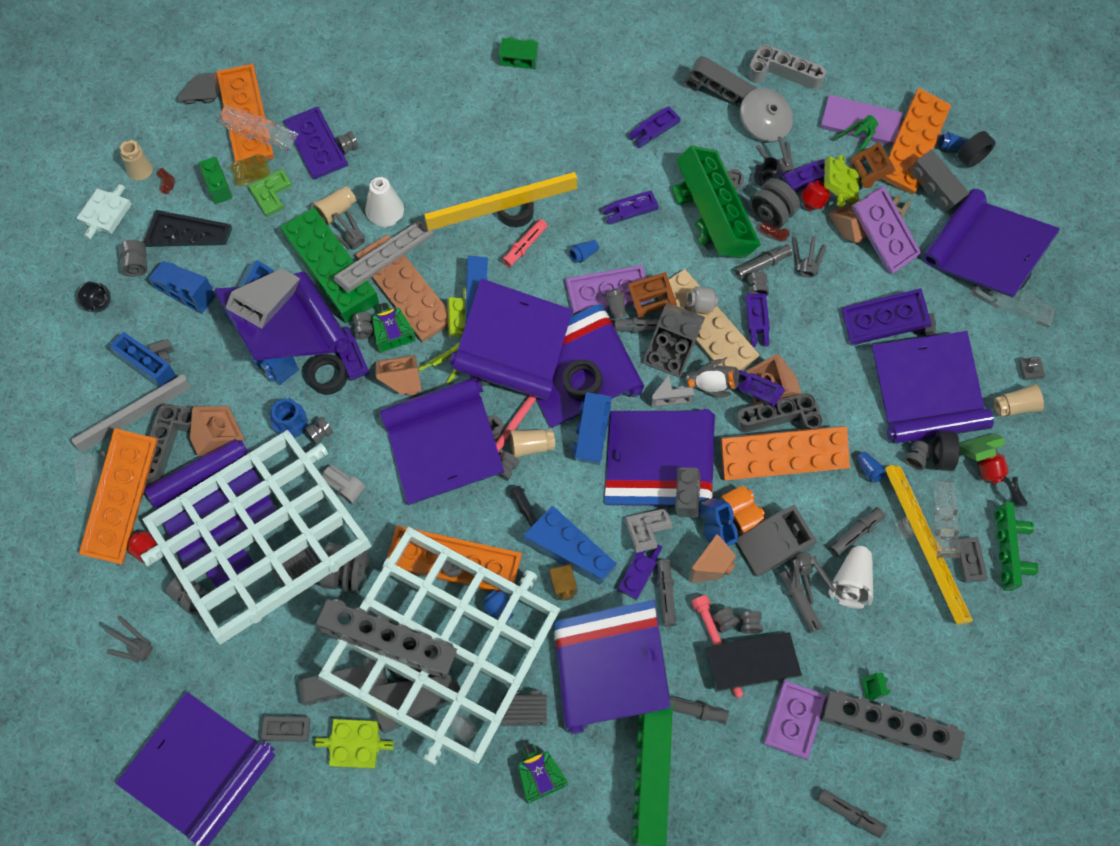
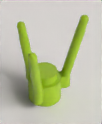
[418,343,460,384]

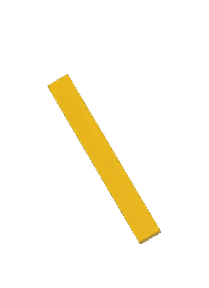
[424,172,577,231]
[885,465,973,625]

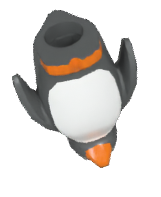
[685,359,739,397]

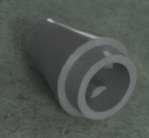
[604,288,626,319]

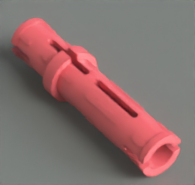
[501,219,548,268]

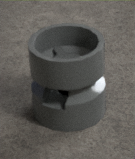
[119,240,148,277]
[166,577,209,614]

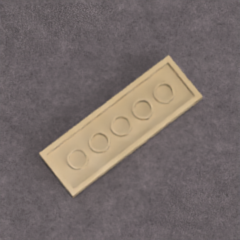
[657,269,760,370]

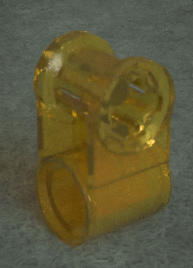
[231,154,271,186]

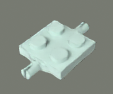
[76,184,132,240]

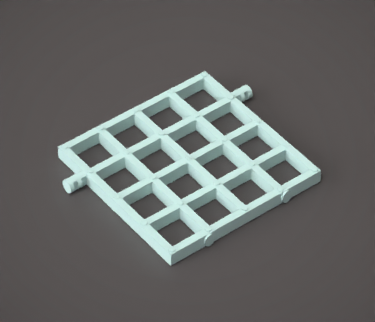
[140,430,372,645]
[318,527,560,766]

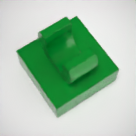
[672,181,693,205]
[861,673,891,701]

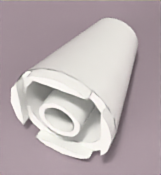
[365,177,404,227]
[829,546,874,609]

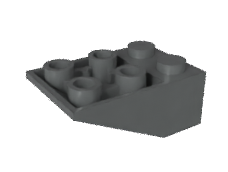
[643,303,706,378]
[736,504,817,577]

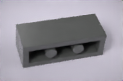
[908,149,969,213]

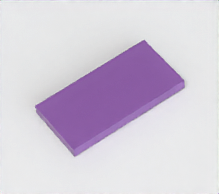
[820,95,903,146]
[851,185,922,274]
[565,265,651,316]

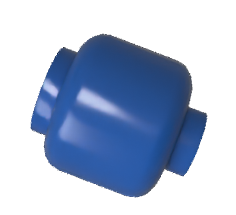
[483,590,515,621]

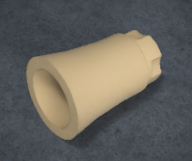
[120,140,153,180]
[311,186,356,226]
[994,384,1044,417]
[510,429,555,458]

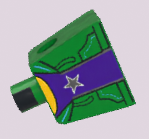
[372,303,416,353]
[518,744,568,804]

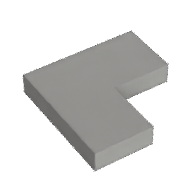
[625,508,672,553]

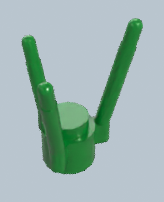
[834,115,878,155]

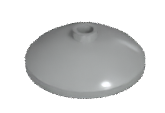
[740,88,793,142]

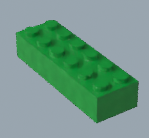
[676,145,761,258]
[280,208,379,324]
[631,703,673,846]

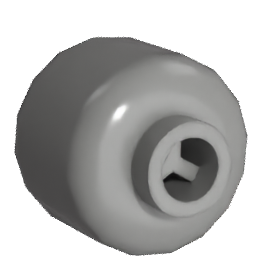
[687,286,718,313]

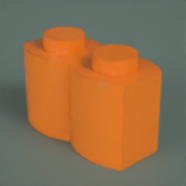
[720,485,766,536]

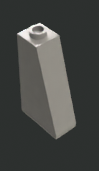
[226,268,300,329]

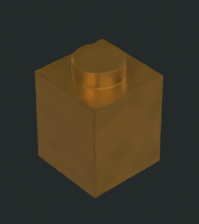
[549,564,577,601]

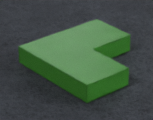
[248,169,292,217]
[959,433,1005,461]

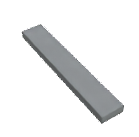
[334,220,433,293]
[72,375,191,453]

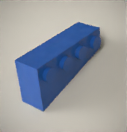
[522,505,617,585]

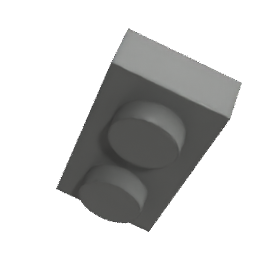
[955,537,988,583]
[261,716,311,742]

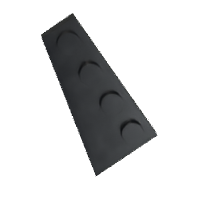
[143,210,232,247]

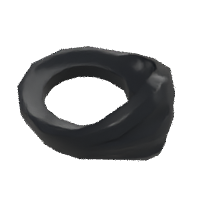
[1011,476,1028,507]

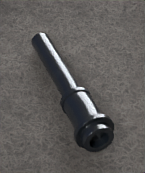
[509,486,537,527]

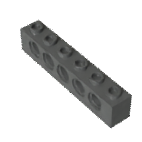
[316,599,457,680]
[821,690,965,762]

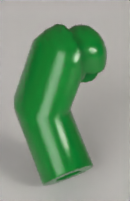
[694,218,712,246]

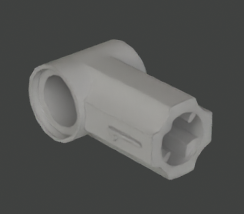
[322,465,366,504]

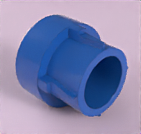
[270,397,308,438]

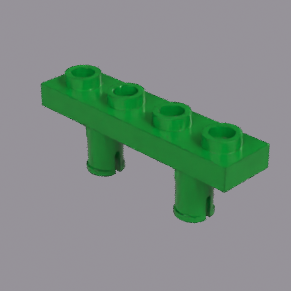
[995,502,1039,591]

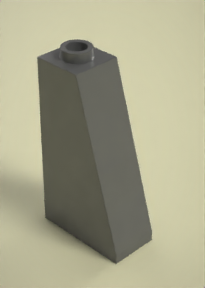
[369,675,461,734]

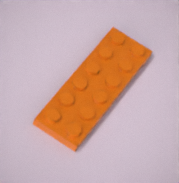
[217,64,275,166]
[881,88,951,195]
[720,426,850,480]
[79,428,158,565]
[387,525,522,596]

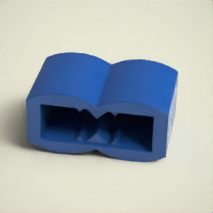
[700,498,738,546]

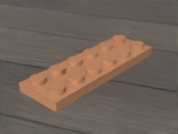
[355,235,448,343]

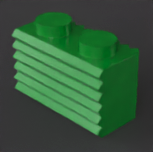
[499,37,539,69]
[198,156,233,204]

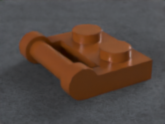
[850,142,896,188]
[628,272,677,318]

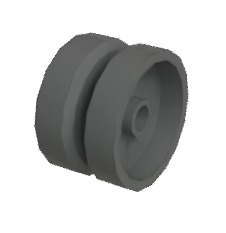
[749,178,800,229]

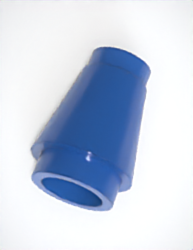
[939,132,969,151]
[569,240,599,263]
[856,451,886,483]

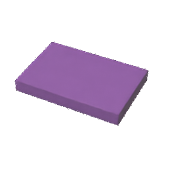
[763,680,827,760]

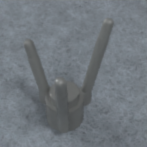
[756,136,795,174]
[333,211,365,250]
[792,236,826,278]
[792,552,836,604]
[104,616,153,663]

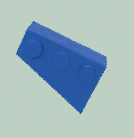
[148,261,216,315]
[572,392,611,465]

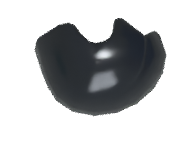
[753,157,783,187]
[77,281,111,313]

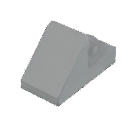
[651,376,694,407]

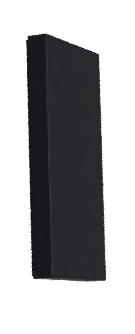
[705,632,802,692]

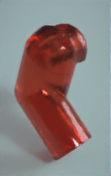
[157,168,175,194]
[760,222,790,242]

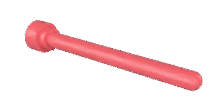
[496,395,537,452]
[691,595,743,698]

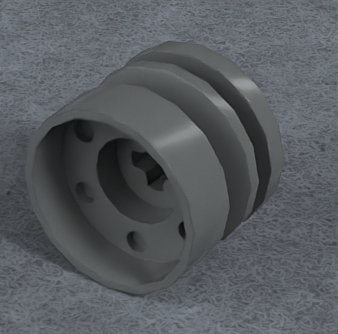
[320,542,368,593]

